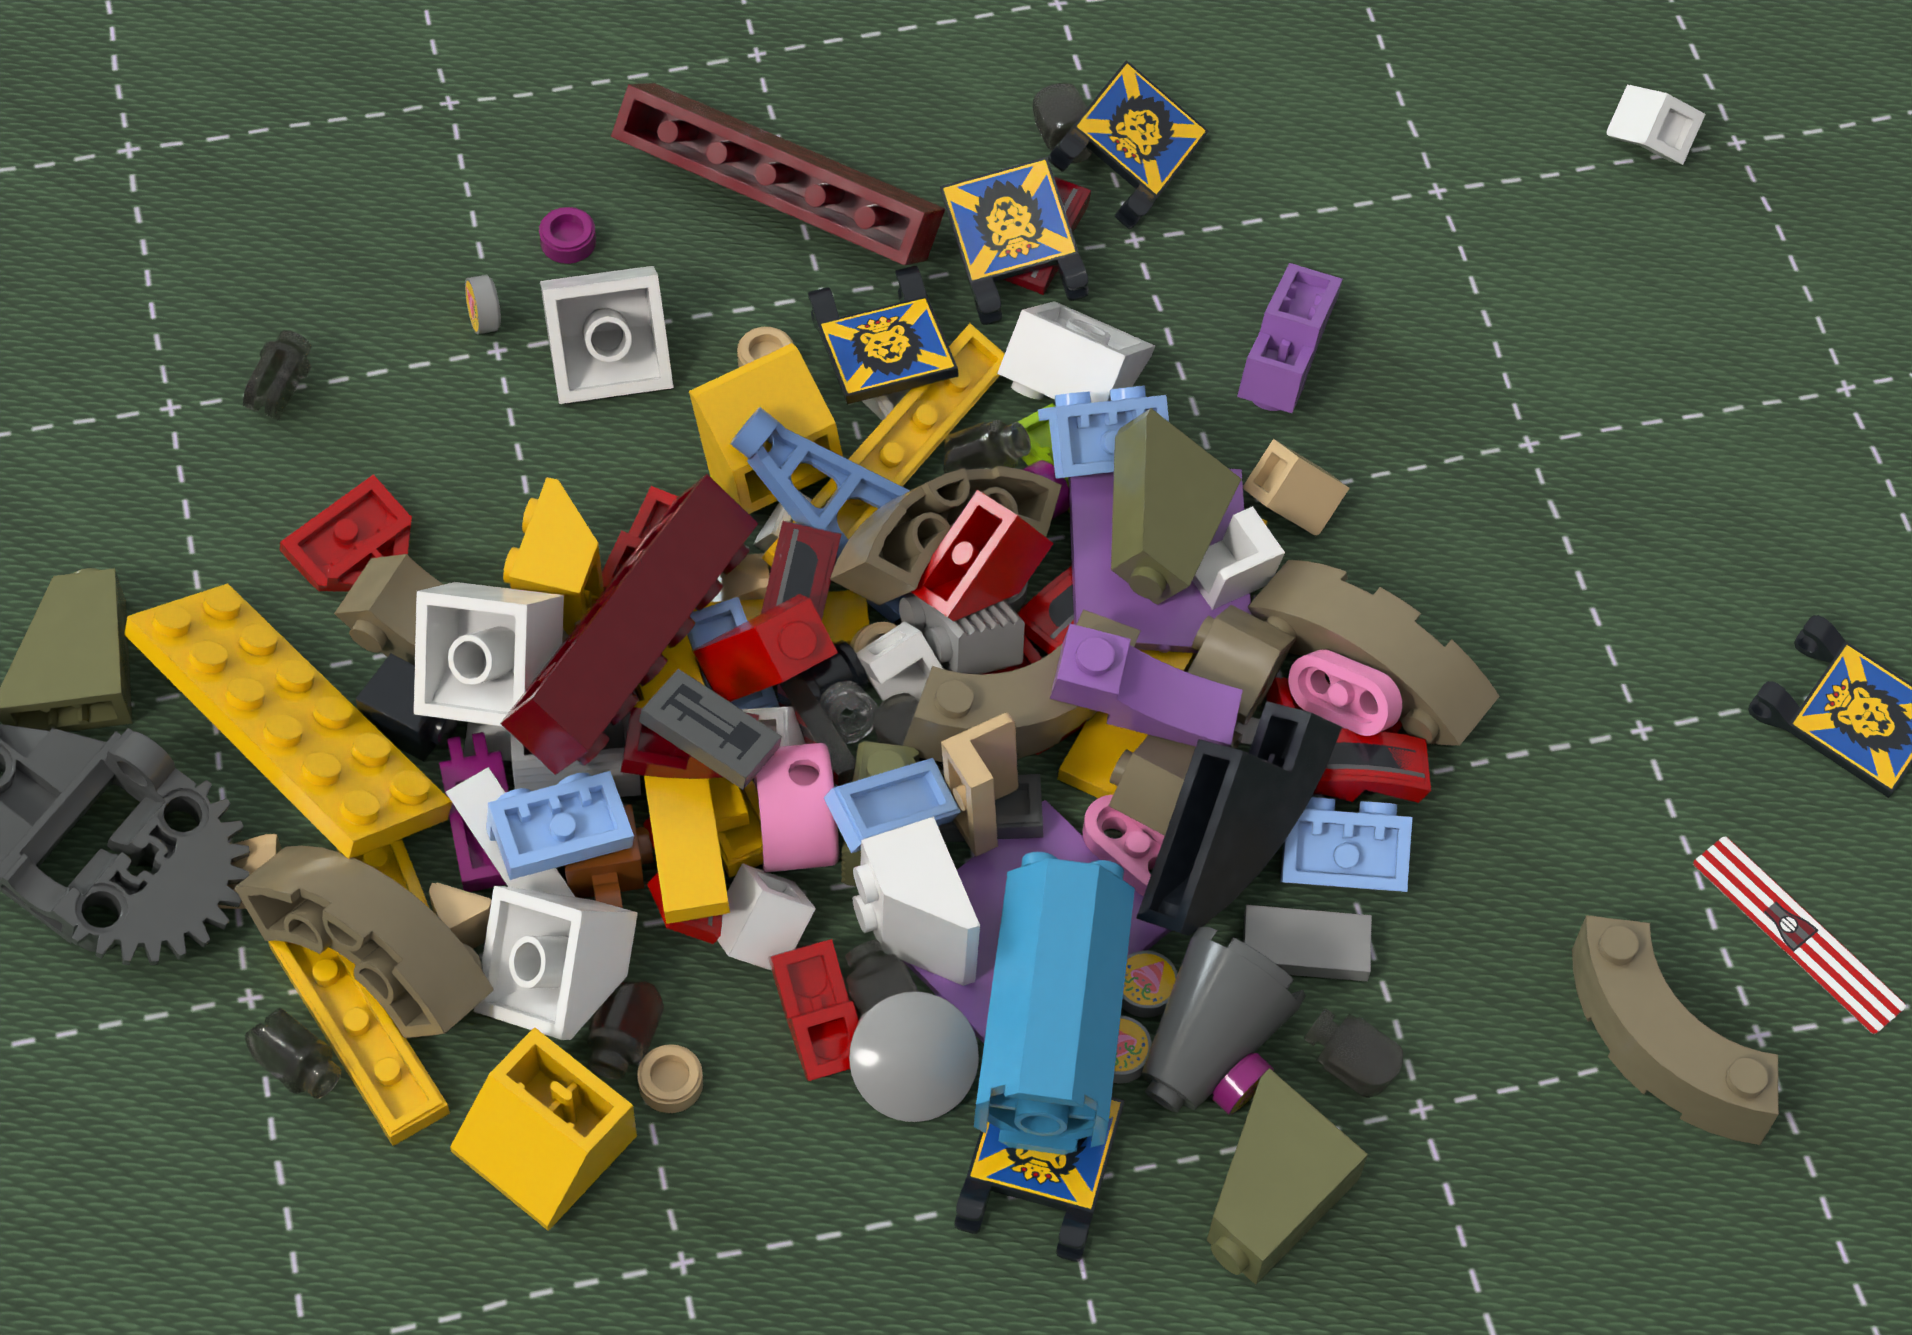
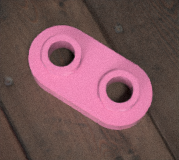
[1288,649,1402,736]
[1083,795,1165,896]

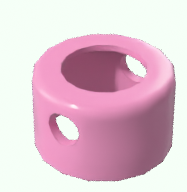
[754,743,839,873]

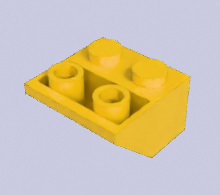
[689,343,843,514]
[503,477,604,635]
[450,1027,637,1231]

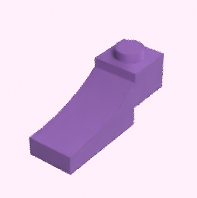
[1237,263,1343,413]
[1050,623,1243,747]

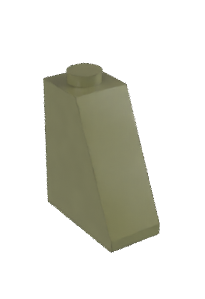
[1111,408,1241,605]
[0,568,133,732]
[1207,1068,1368,1285]

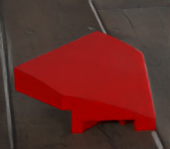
[280,474,412,592]

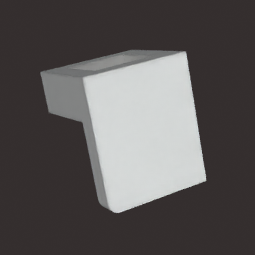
[1607,84,1706,165]
[1192,506,1285,610]
[856,621,943,714]
[717,863,816,971]

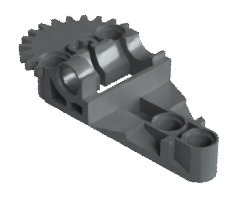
[0,724,250,966]

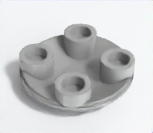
[849,992,979,1122]

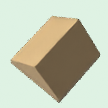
[429,882,492,949]

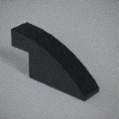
[1136,701,1342,936]

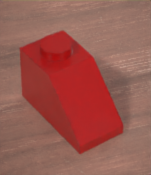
[911,490,1054,621]
[692,594,838,702]

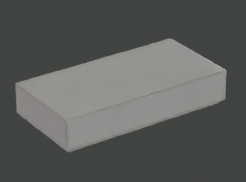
[1243,905,1372,981]

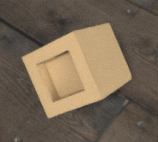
[1243,439,1349,535]

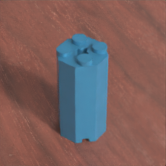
[974,852,1135,1155]

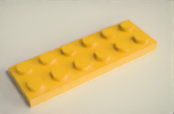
[124,583,452,859]

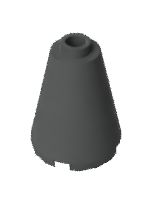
[1141,927,1306,1113]

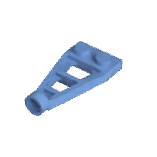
[730,407,910,624]

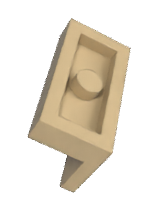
[941,713,1018,857]

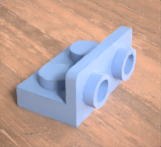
[1038,386,1169,478]
[486,771,634,880]
[1280,797,1412,892]

